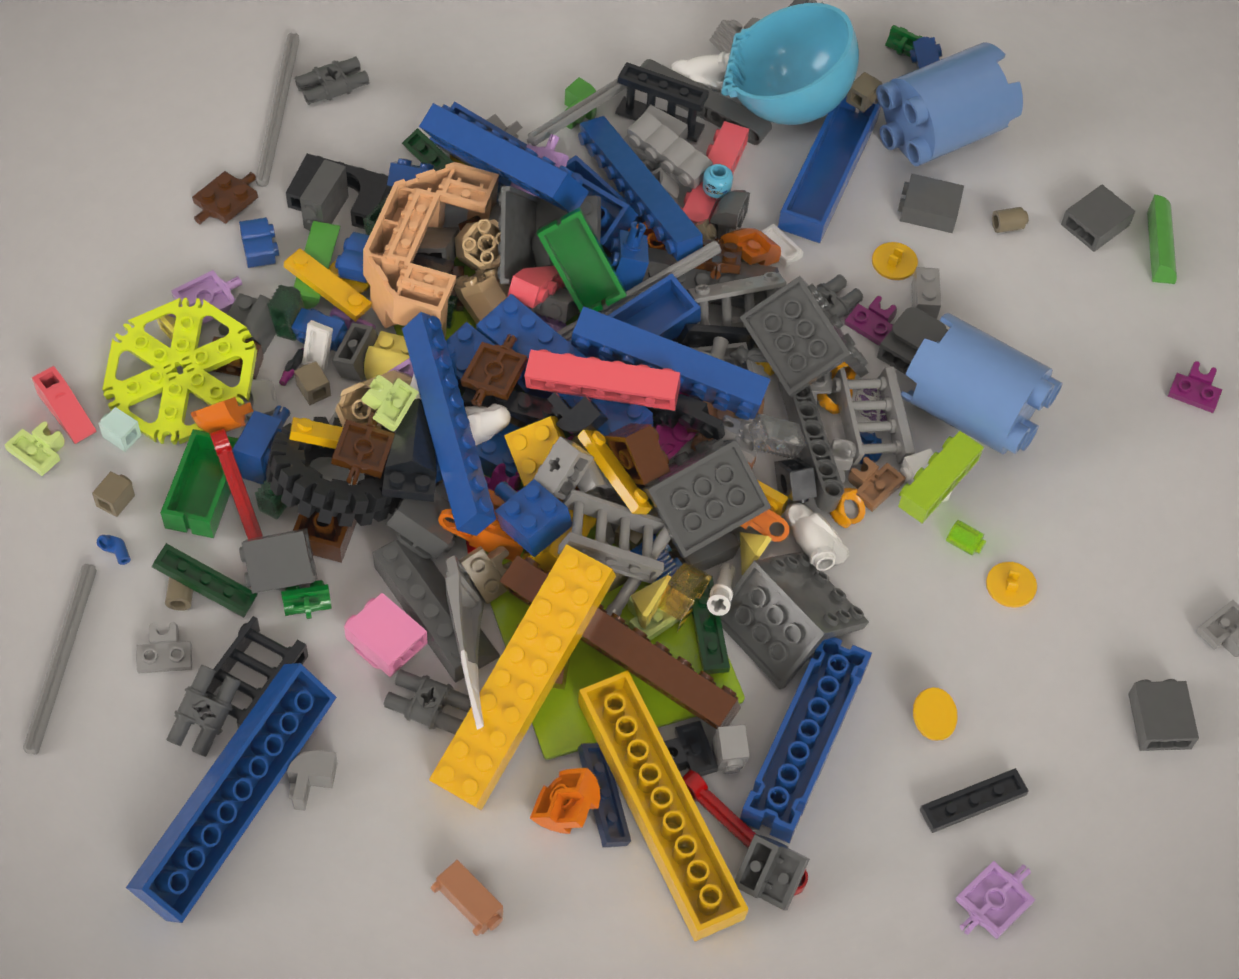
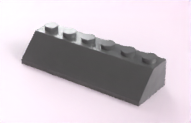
[642,247,782,308]
[373,540,500,683]

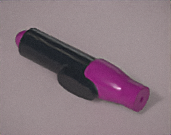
[279,348,304,386]

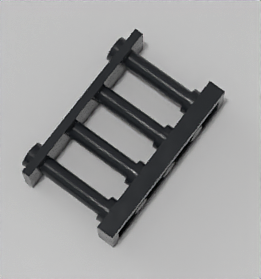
[615,62,709,142]
[195,616,308,728]

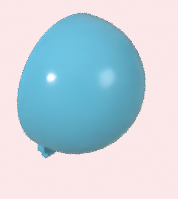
[721,3,859,125]

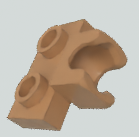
[848,457,906,512]

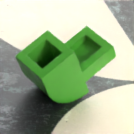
[565,77,597,129]

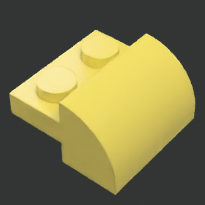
[364,331,410,380]

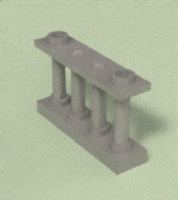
[688,272,786,327]
[832,367,915,466]
[558,489,664,584]

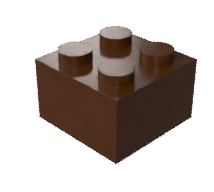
[605,423,671,485]
[293,511,357,563]

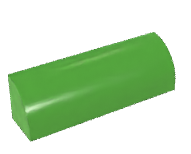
[1147,194,1177,284]
[292,221,341,309]

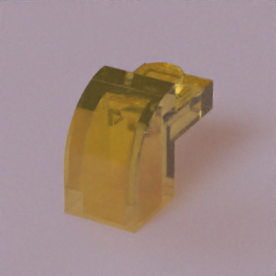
[658,563,712,620]

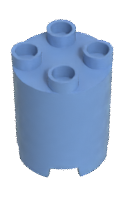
[876,42,1023,166]
[901,313,1063,455]

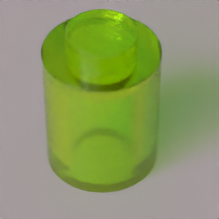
[946,520,987,556]

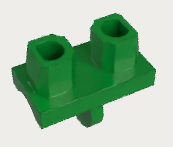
[885,25,922,57]
[281,580,332,619]

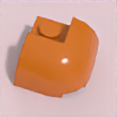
[718,228,781,266]
[190,397,253,433]
[530,768,601,834]

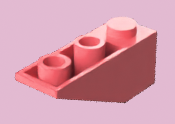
[507,266,565,309]
[32,366,97,444]

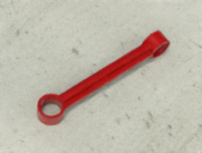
[210,428,263,539]
[682,770,808,895]

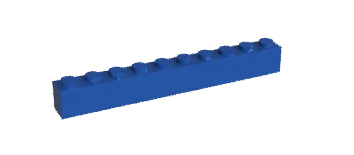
[578,116,703,262]
[402,312,496,536]

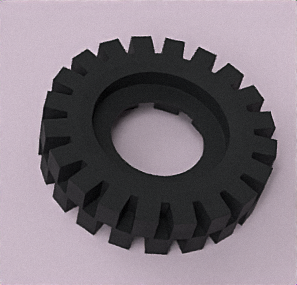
[266,417,401,527]

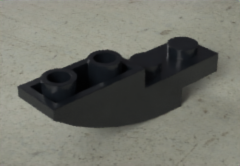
[645,394,725,440]

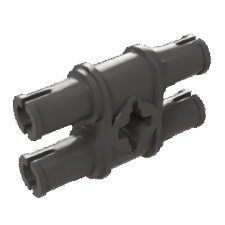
[295,56,370,105]
[816,274,863,319]
[166,665,241,757]
[384,669,471,734]

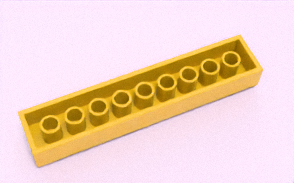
[429,544,616,810]
[578,670,749,942]

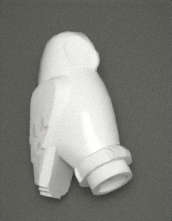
[671,51,730,91]
[465,404,511,445]
[784,503,849,571]

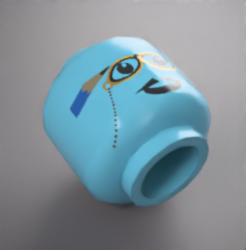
[702,164,733,198]

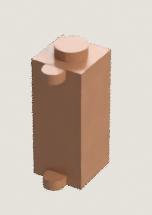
[430,860,503,936]

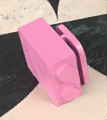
[344,593,428,677]

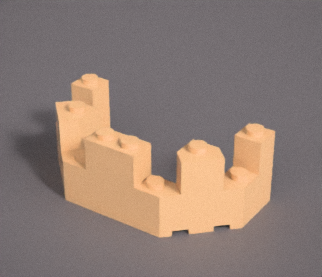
[363,162,499,337]

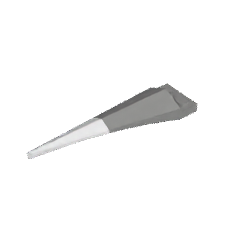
[445,555,484,730]

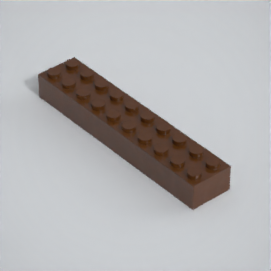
[500,555,741,730]

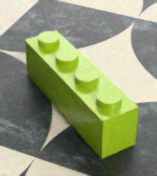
[898,431,984,524]

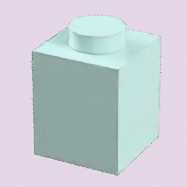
[98,407,142,452]

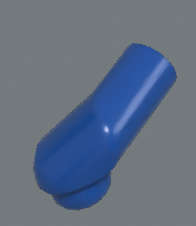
[96,535,131,565]

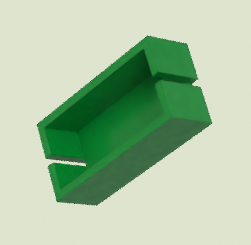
[537,207,627,312]
[160,429,239,538]

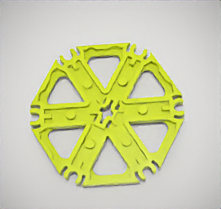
[102,298,257,445]

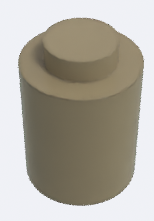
[992,207,1029,233]
[165,577,194,611]

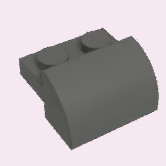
[218,293,285,354]
[734,834,810,911]

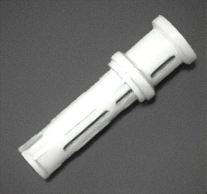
[707,563,736,616]

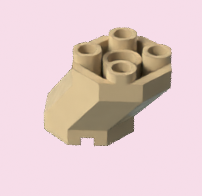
[455,219,501,270]
[454,268,510,324]
[335,370,413,429]

